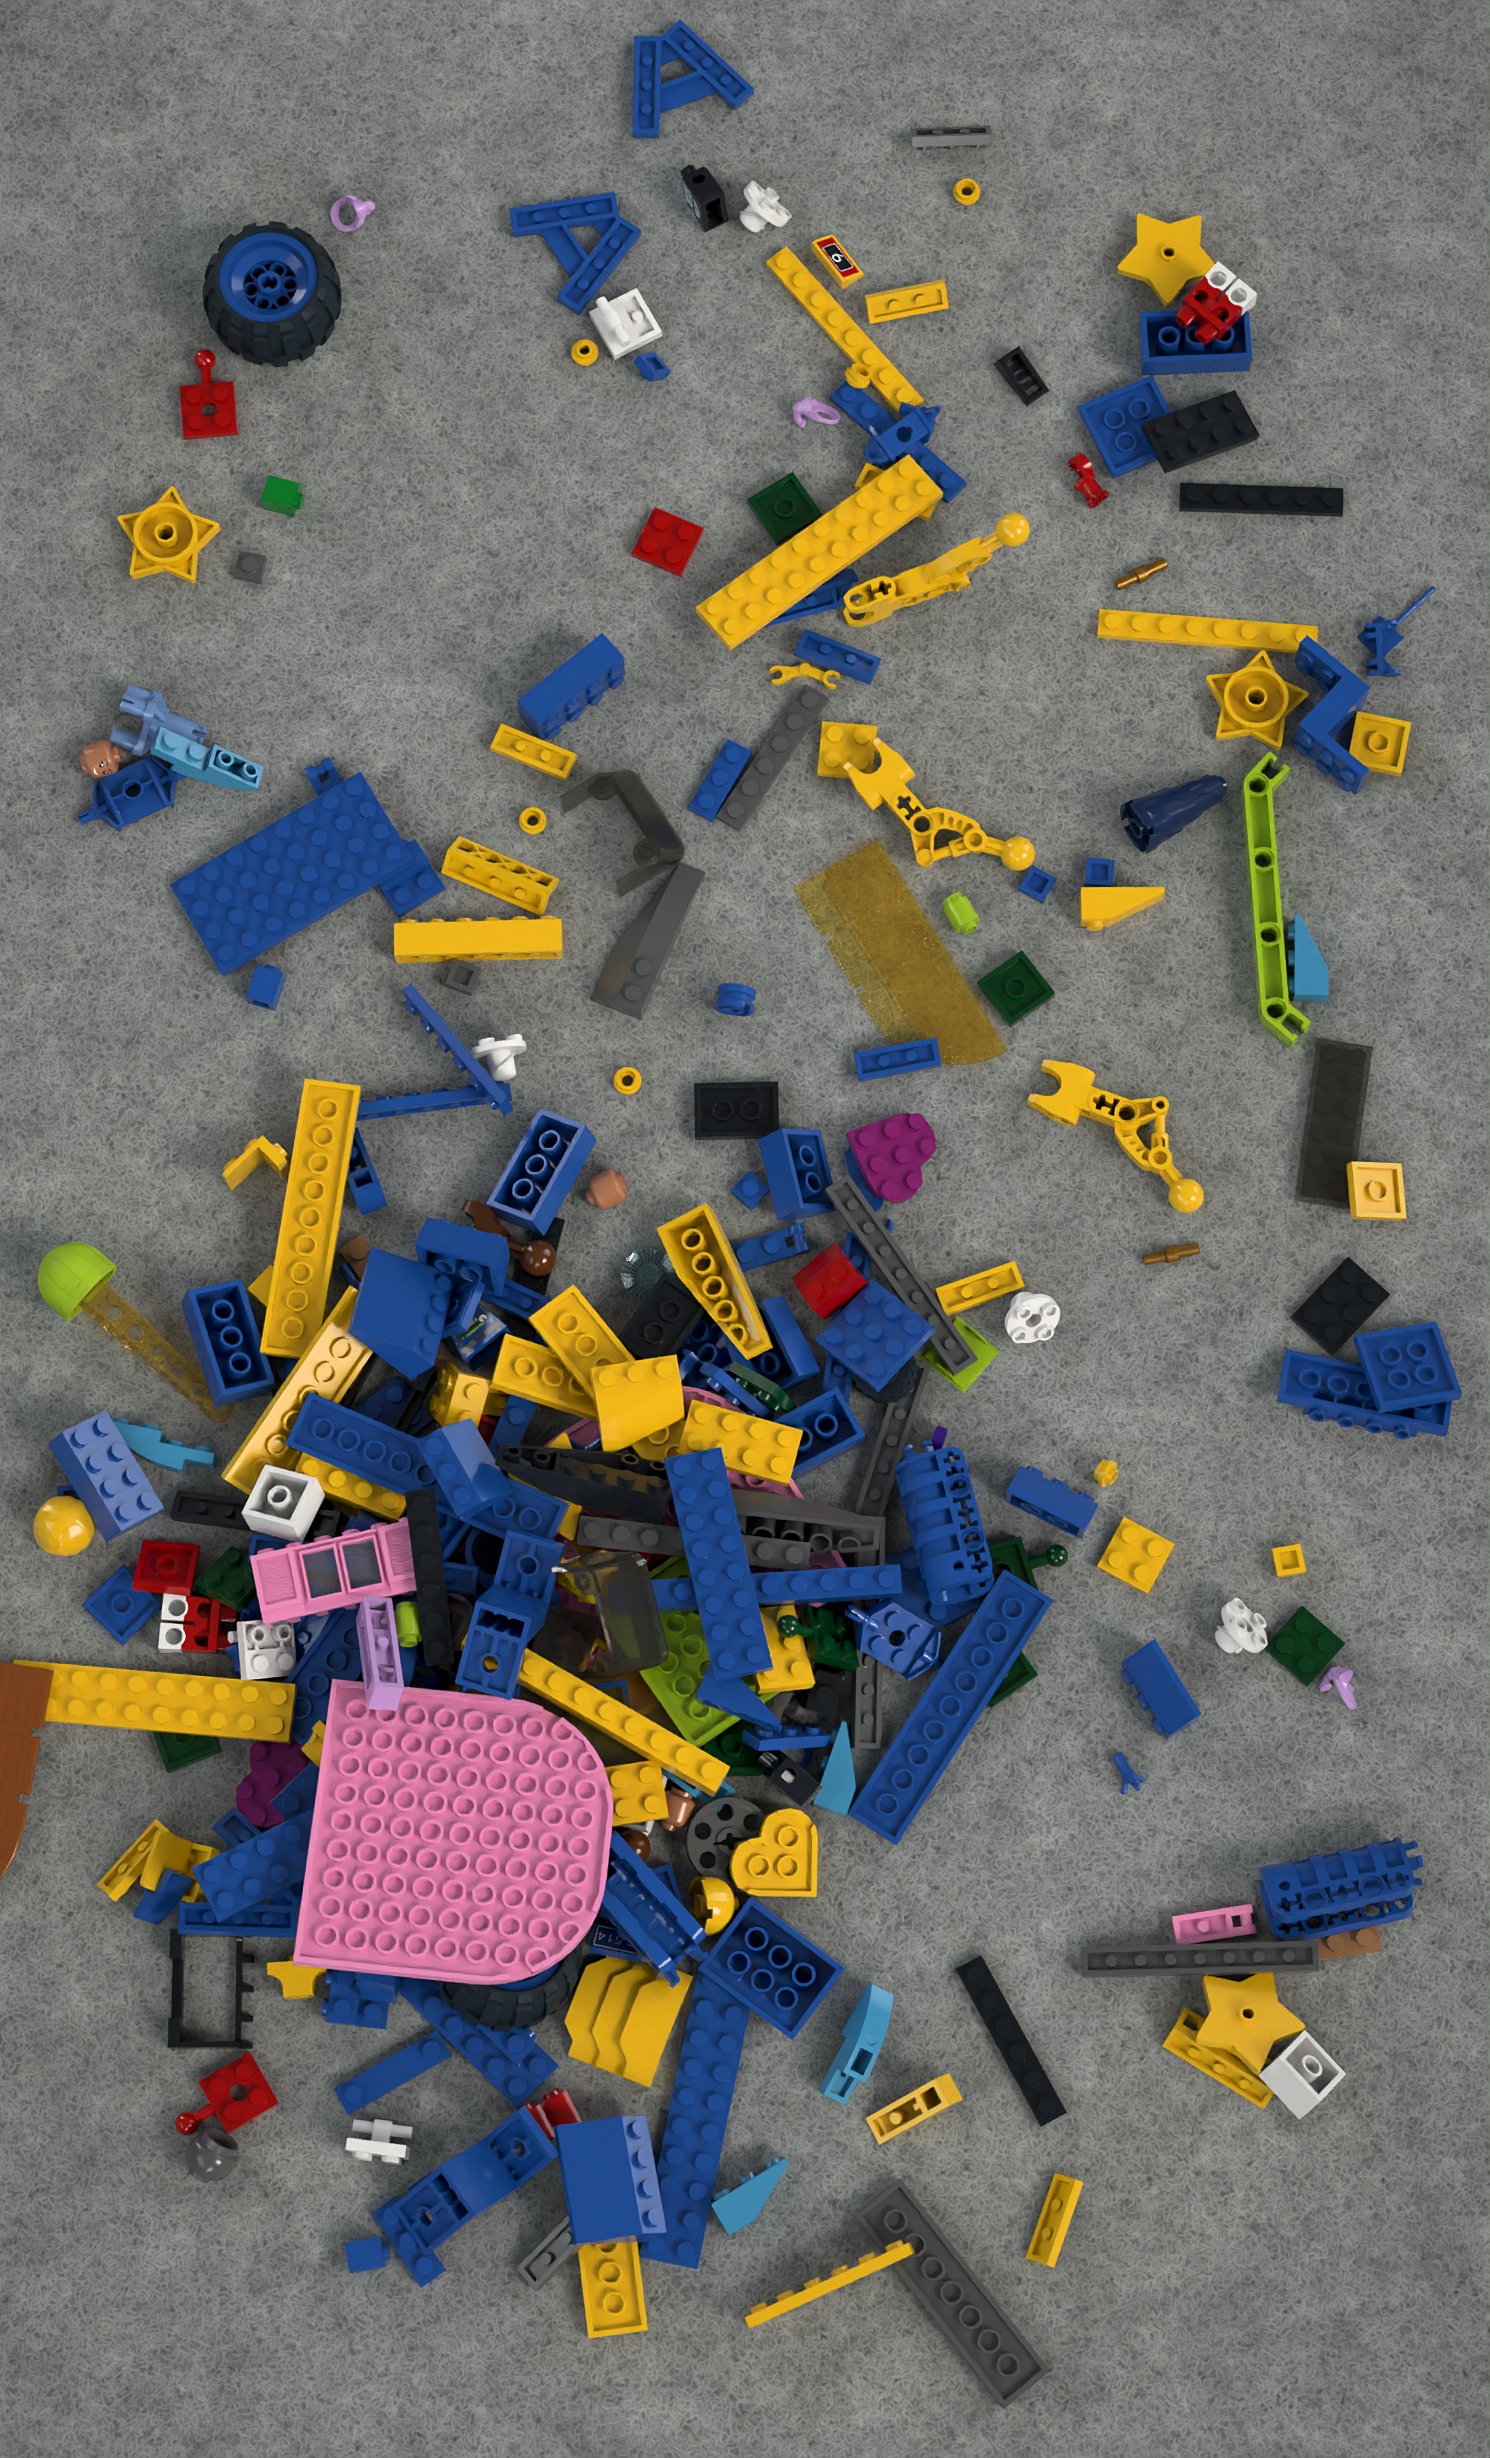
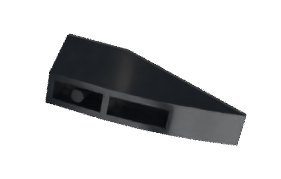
[495,1444,669,1525]

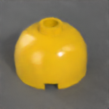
[688,1877,739,1936]

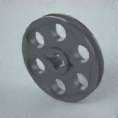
[685,1797,765,1885]

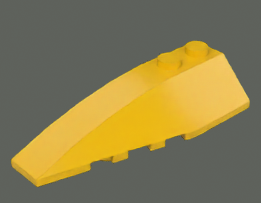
[657,1203,773,1360]

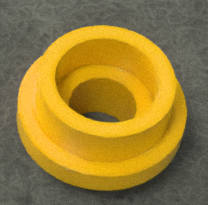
[953,178,980,205]
[571,339,598,366]
[844,364,871,389]
[519,807,547,835]
[613,1067,642,1095]
[1093,1459,1119,1487]

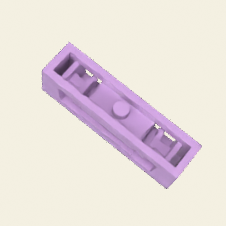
[356,1596,404,1711]

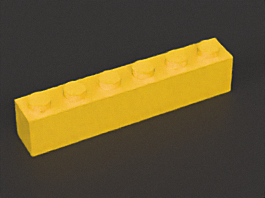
[394,916,563,963]

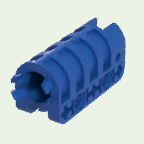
[894,1441,994,1605]
[598,1829,709,1988]
[1258,1837,1424,1942]

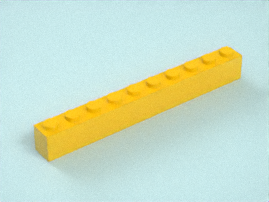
[461,1633,730,1797]

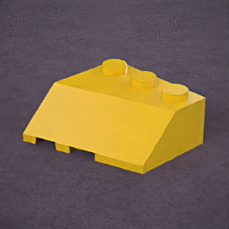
[590,1355,685,1452]

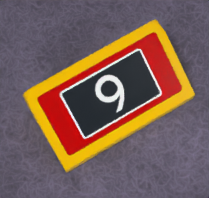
[811,234,864,290]

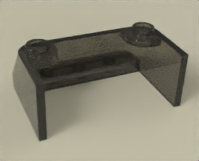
[560,770,685,898]
[551,1552,669,1679]

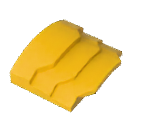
[564,1956,693,2088]

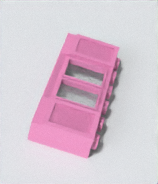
[250,1517,416,1629]

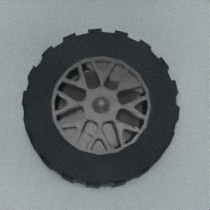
[852,1356,918,1404]

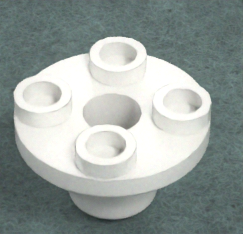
[740,181,792,233]
[470,1034,527,1081]
[1005,1292,1060,1343]
[1215,1598,1268,1653]

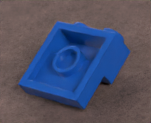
[377,839,446,918]
[321,1969,390,2030]

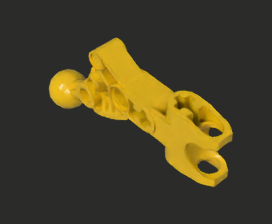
[843,512,1030,627]
[843,737,1035,871]
[1027,1059,1204,1214]

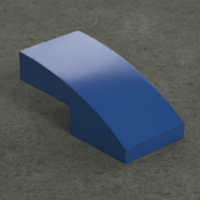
[133,1868,193,1925]

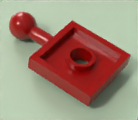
[179,349,238,440]
[175,2052,279,2135]

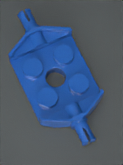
[77,756,187,832]
[845,1598,945,1681]

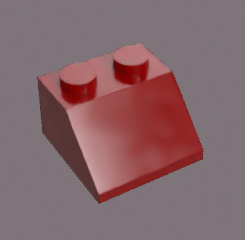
[792,1241,868,1320]

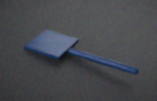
[1357,586,1436,657]

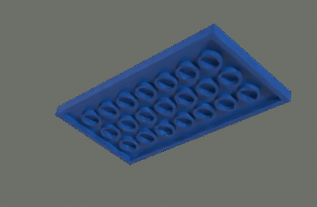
[170,771,415,976]

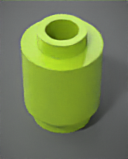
[942,892,980,935]
[394,1602,422,1647]

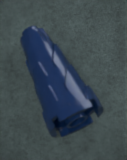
[1120,774,1227,854]

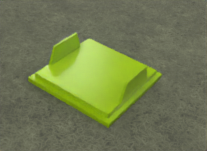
[920,1316,1000,1393]

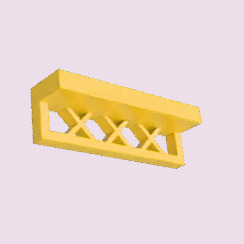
[441,836,559,916]
[1162,2007,1274,2109]

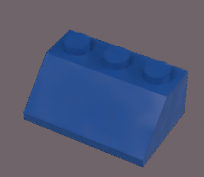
[758,1128,837,1220]
[415,1217,510,1297]
[750,1296,820,1401]
[772,1386,865,1481]
[416,1418,514,1522]
[1004,1466,1098,1539]
[1120,1639,1201,1739]

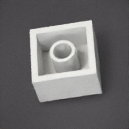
[242,1464,325,1542]
[1258,2030,1346,2120]

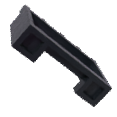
[342,1352,438,1433]
[168,1929,254,2050]

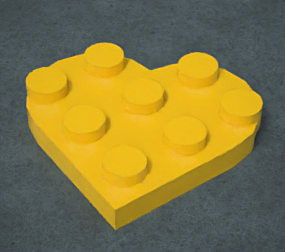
[729,1808,818,1897]

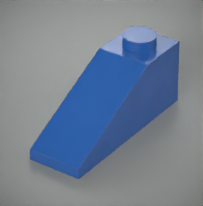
[347,1127,388,1215]
[696,1664,782,1733]

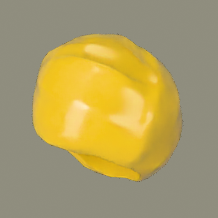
[33,1496,95,1556]

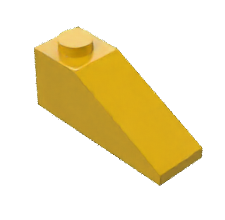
[1080,887,1165,931]
[865,2073,963,2145]

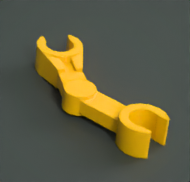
[769,663,840,690]

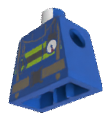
[451,1303,513,1372]

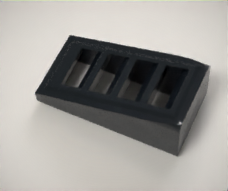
[994,346,1049,406]

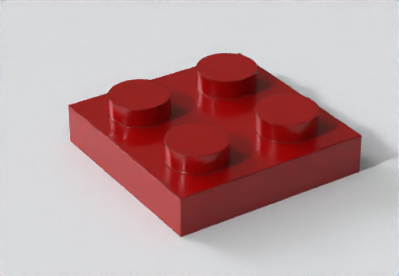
[632,507,704,577]
[132,1539,200,1596]

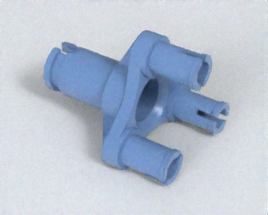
[109,684,208,757]

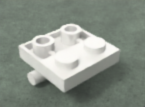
[589,288,662,360]
[228,1620,297,1680]
[345,2119,413,2165]

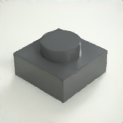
[234,551,267,584]
[445,959,482,996]

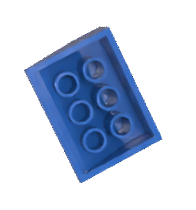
[348,1247,454,1380]
[698,1897,847,2040]
[553,2115,667,2245]

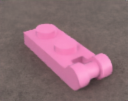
[1171,1904,1257,1944]

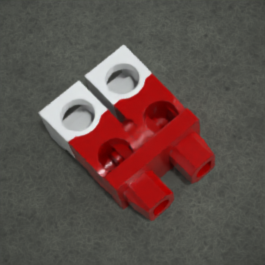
[1176,261,1257,345]
[158,1594,238,1655]

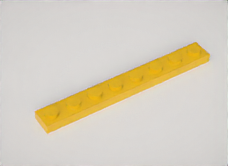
[766,246,924,418]
[1097,609,1318,653]

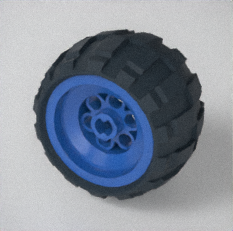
[202,221,342,367]
[434,1941,582,2032]

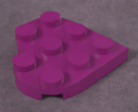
[845,1113,936,1204]
[236,1738,312,1828]

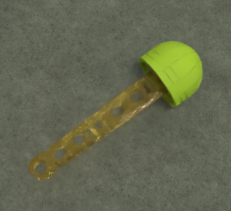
[38,1242,234,1423]

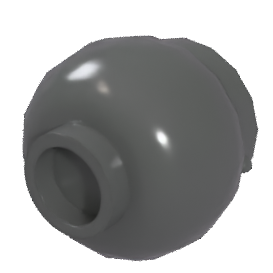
[186,2127,239,2183]

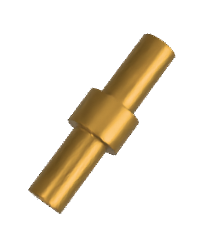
[1114,558,1168,590]
[1142,1243,1200,1266]

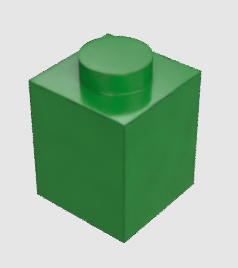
[261,475,305,517]

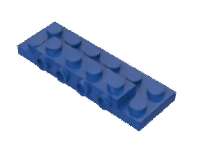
[1277,1349,1452,1439]
[398,1977,559,2109]

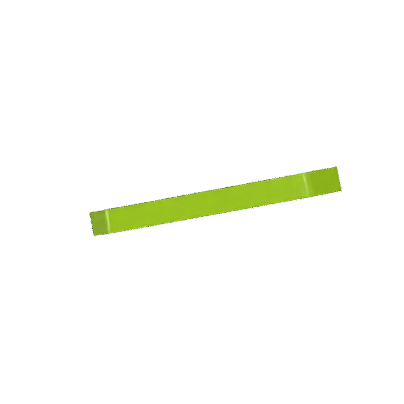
[1241,751,1311,1049]

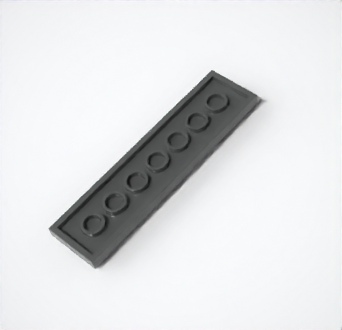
[854,2179,1050,2409]

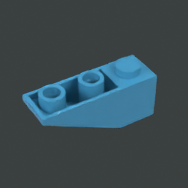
[1287,914,1328,1003]
[813,1721,856,1818]
[711,2156,789,2237]

